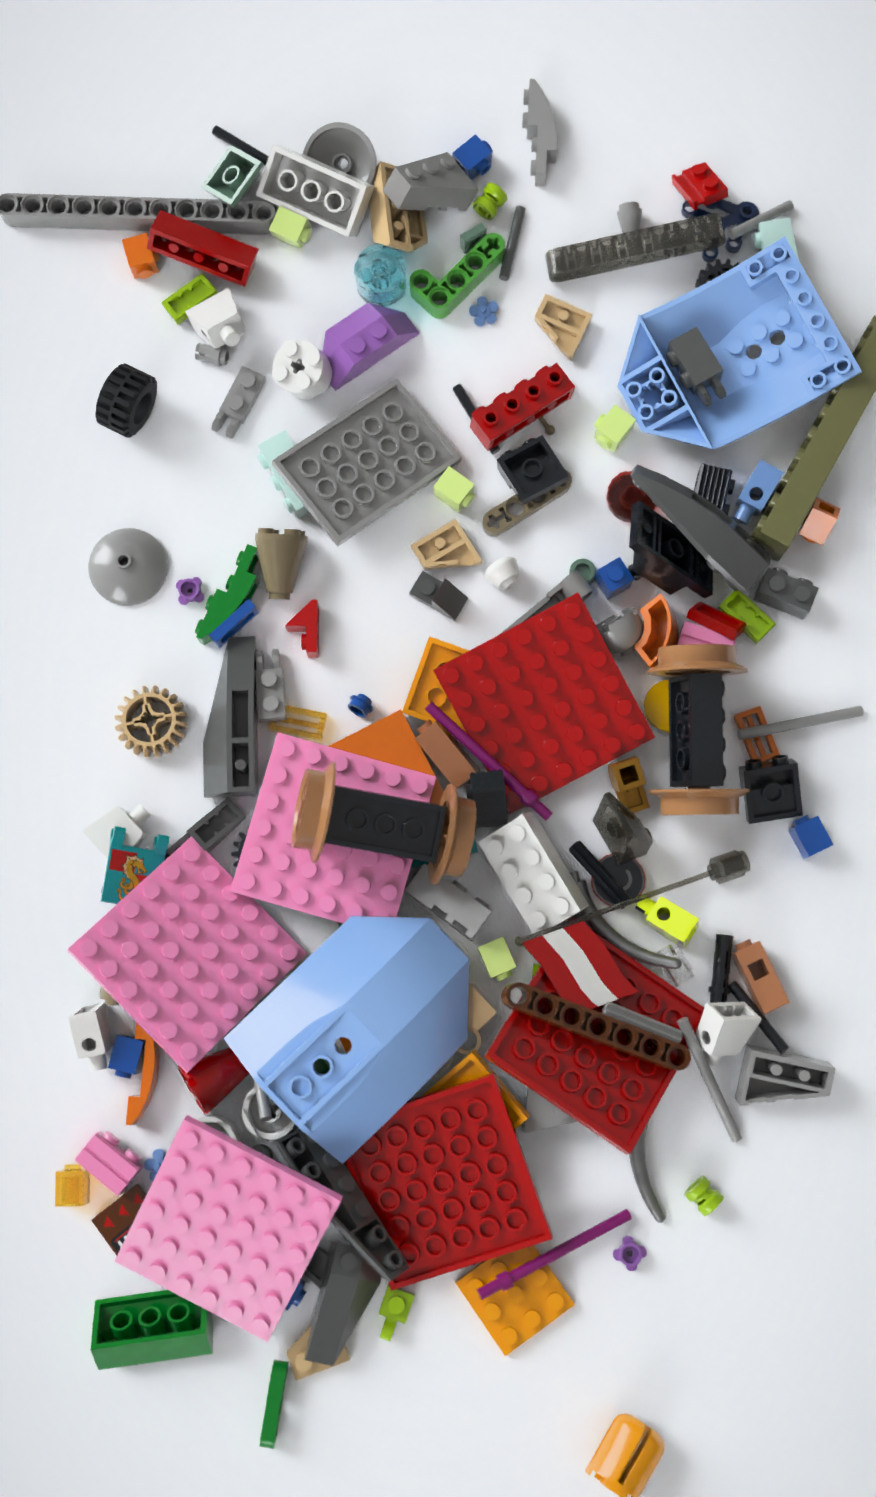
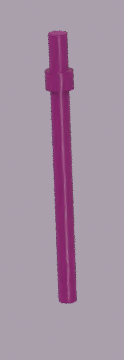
[425,702,553,821]
[477,1209,632,1300]

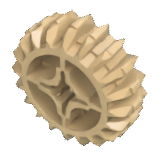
[114,685,188,758]

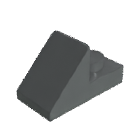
[409,571,468,621]

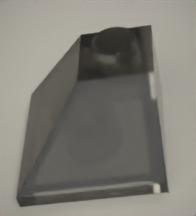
[592,792,653,865]

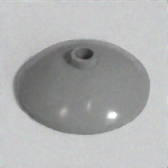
[303,122,377,185]
[88,528,168,606]

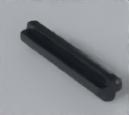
[569,840,632,909]

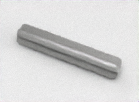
[602,1002,683,1044]

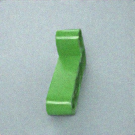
[409,233,505,319]

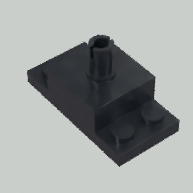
[628,501,713,599]

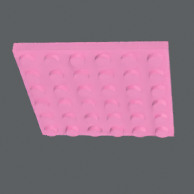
[230,732,436,924]
[67,836,307,1073]
[114,1115,343,1342]

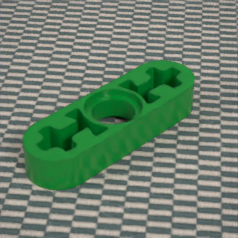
[259,1359,289,1449]

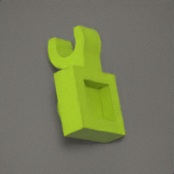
[378,1285,415,1342]

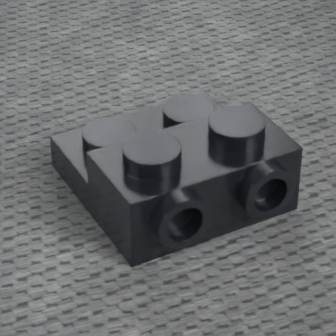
[496,435,569,505]
[738,755,803,824]

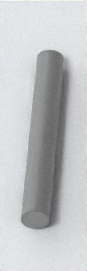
[728,200,794,240]

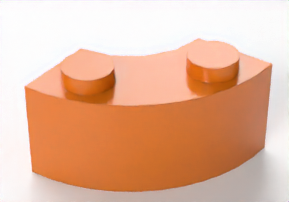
[634,593,678,668]

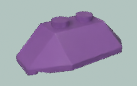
[323,302,419,391]

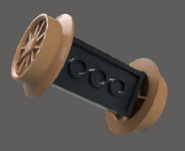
[647,644,750,815]
[291,761,476,885]

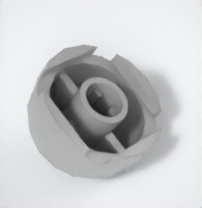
[596,607,643,657]

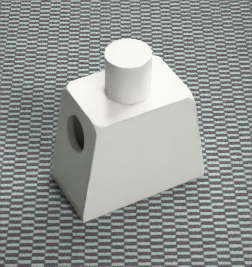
[185,288,246,349]
[81,804,151,859]
[67,1002,112,1072]
[695,1002,762,1066]

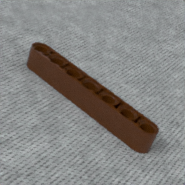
[501,982,691,1070]

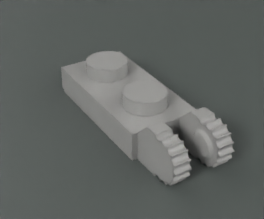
[211,365,266,439]
[255,649,287,723]

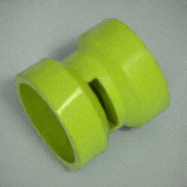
[472,183,508,221]
[684,1175,724,1217]

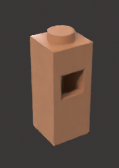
[414,719,479,789]
[731,939,790,1014]

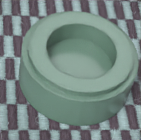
[569,559,596,585]

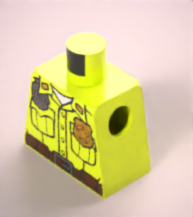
[635,895,699,950]

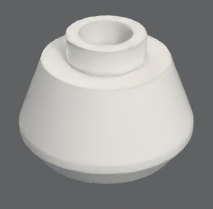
[485,556,520,591]

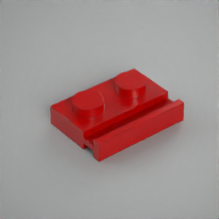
[671,162,728,211]

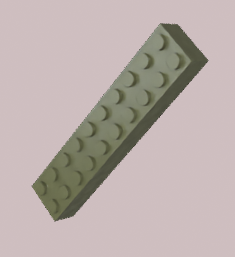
[751,315,876,562]

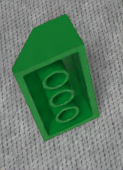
[90,1290,213,1370]

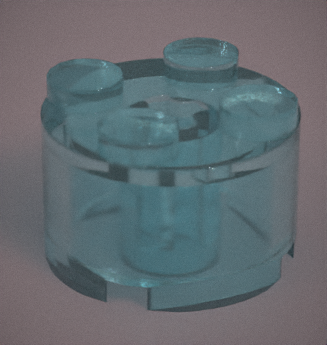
[354,244,407,307]

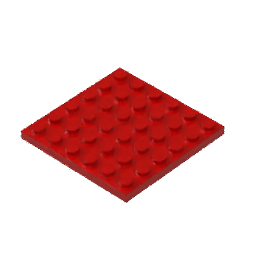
[433,593,655,814]
[484,917,704,1155]
[345,1072,553,1291]

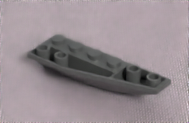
[630,464,771,595]
[203,636,259,798]
[274,1129,410,1283]

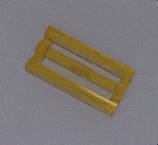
[269,705,328,741]

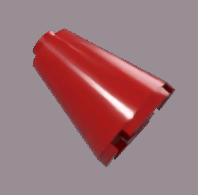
[178,1047,250,1114]

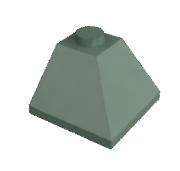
[201,145,264,208]

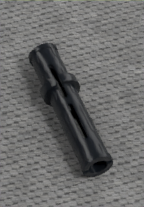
[708,934,734,1003]

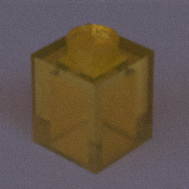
[55,1163,90,1207]

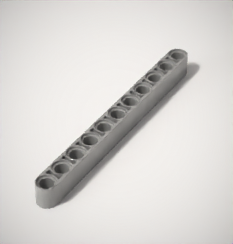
[0,193,276,235]

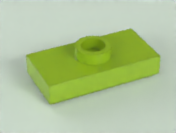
[161,273,218,325]
[718,590,776,645]

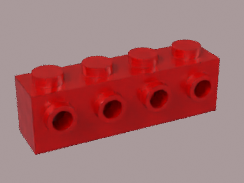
[147,210,259,287]
[469,363,575,451]

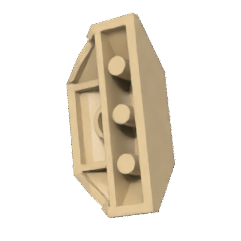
[369,161,428,253]

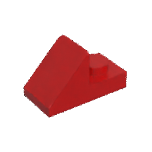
[285,600,319,658]

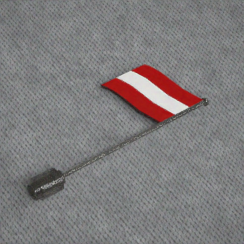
[515,850,751,1011]

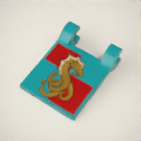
[100,826,170,904]

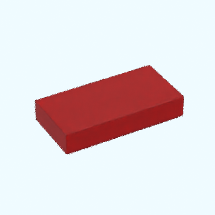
[686,601,747,640]

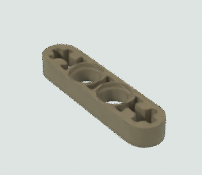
[482,469,572,537]

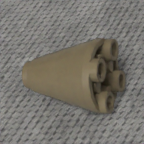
[255,528,308,600]

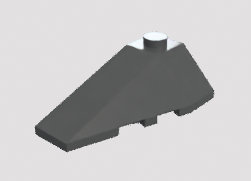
[304,1241,382,1366]

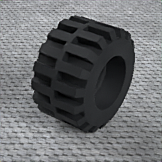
[95,363,157,438]

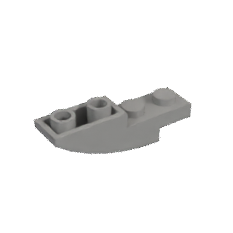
[522,78,557,187]

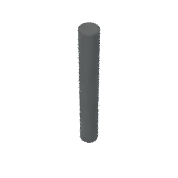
[499,206,526,281]

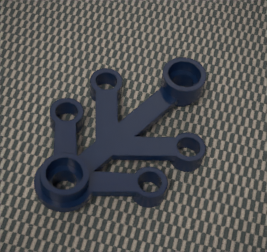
[664,199,759,263]

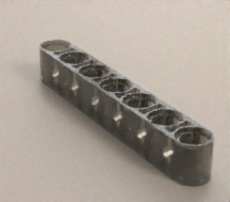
[545,213,726,282]

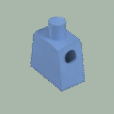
[733,459,784,526]

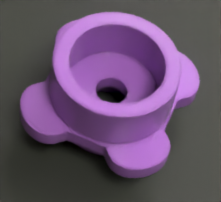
[176,577,204,605]
[613,1236,647,1271]

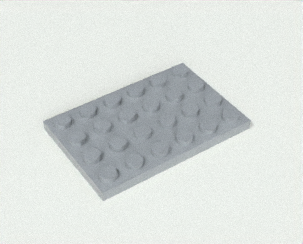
[272,379,462,547]

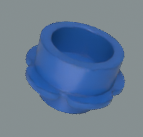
[348,694,373,718]

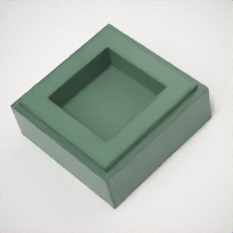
[460,222,487,254]

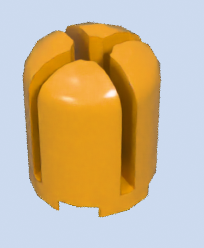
[585,1414,665,1497]

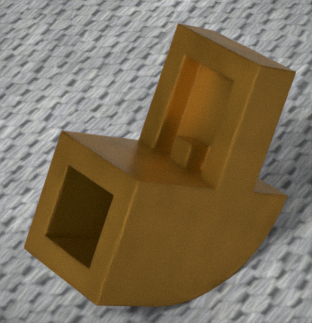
[608,756,650,816]

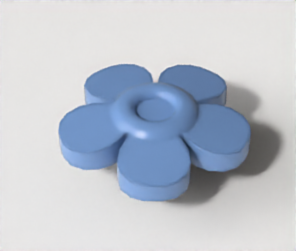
[469,296,499,327]
[144,1149,165,1181]

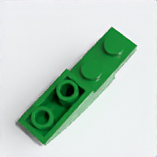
[195,544,260,645]

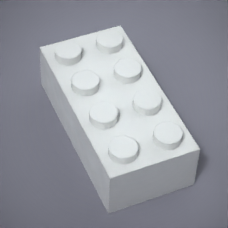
[256,144,375,237]
[478,811,589,938]

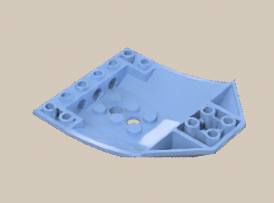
[617,236,862,450]
[224,916,469,1164]

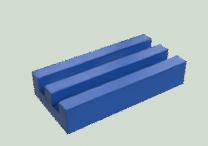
[209,599,259,648]

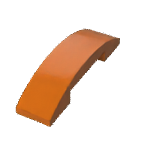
[126,1022,160,1125]

